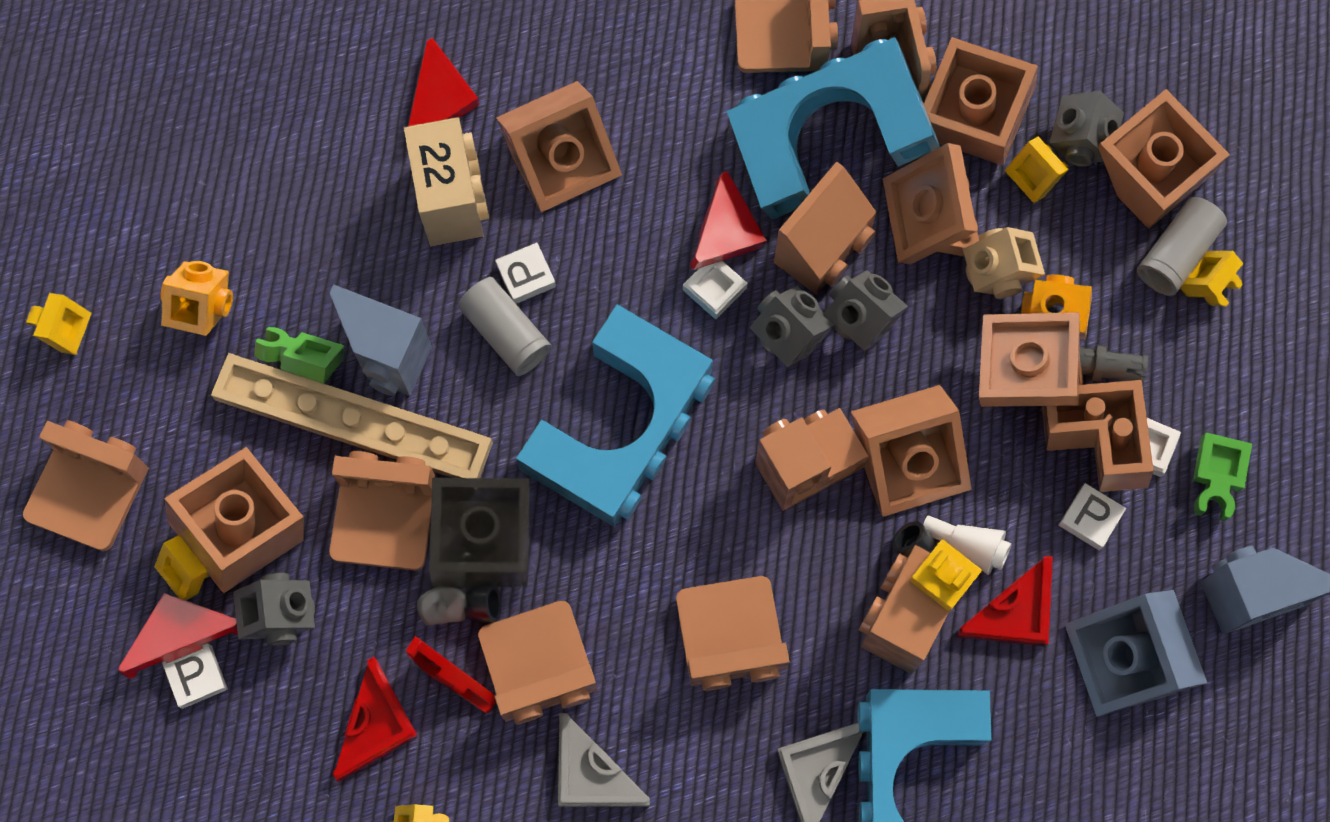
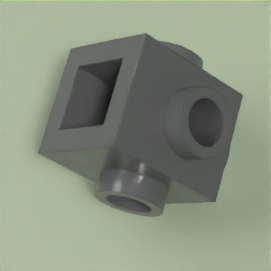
[1049,91,1124,167]
[823,270,908,351]
[749,286,835,367]
[233,573,315,646]

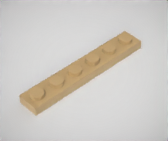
[211,353,493,486]

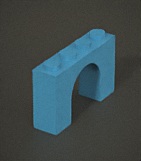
[727,37,940,220]
[516,304,716,528]
[858,689,991,822]

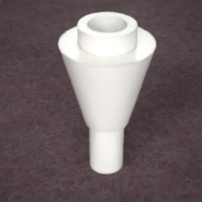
[923,515,1011,575]

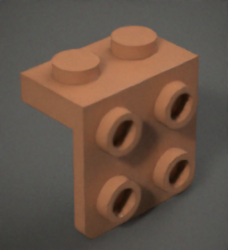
[735,0,838,73]
[851,0,937,103]
[23,420,149,551]
[329,451,437,571]
[676,576,790,691]
[478,601,598,724]

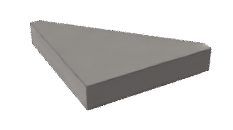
[558,713,650,807]
[777,723,863,822]

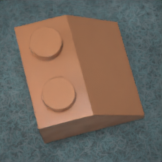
[496,81,622,212]
[1098,89,1230,229]
[774,162,876,295]
[851,385,972,517]

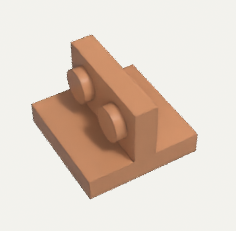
[883,143,979,265]
[979,312,1083,407]

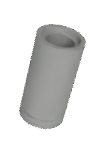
[1137,197,1227,296]
[458,277,552,376]

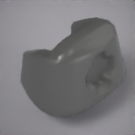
[417,586,469,625]

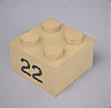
[404,117,489,246]

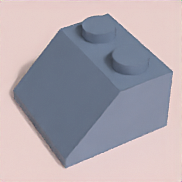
[330,284,432,396]
[1200,545,1330,635]
[1065,590,1207,717]

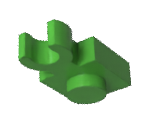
[254,327,344,383]
[1193,432,1252,522]

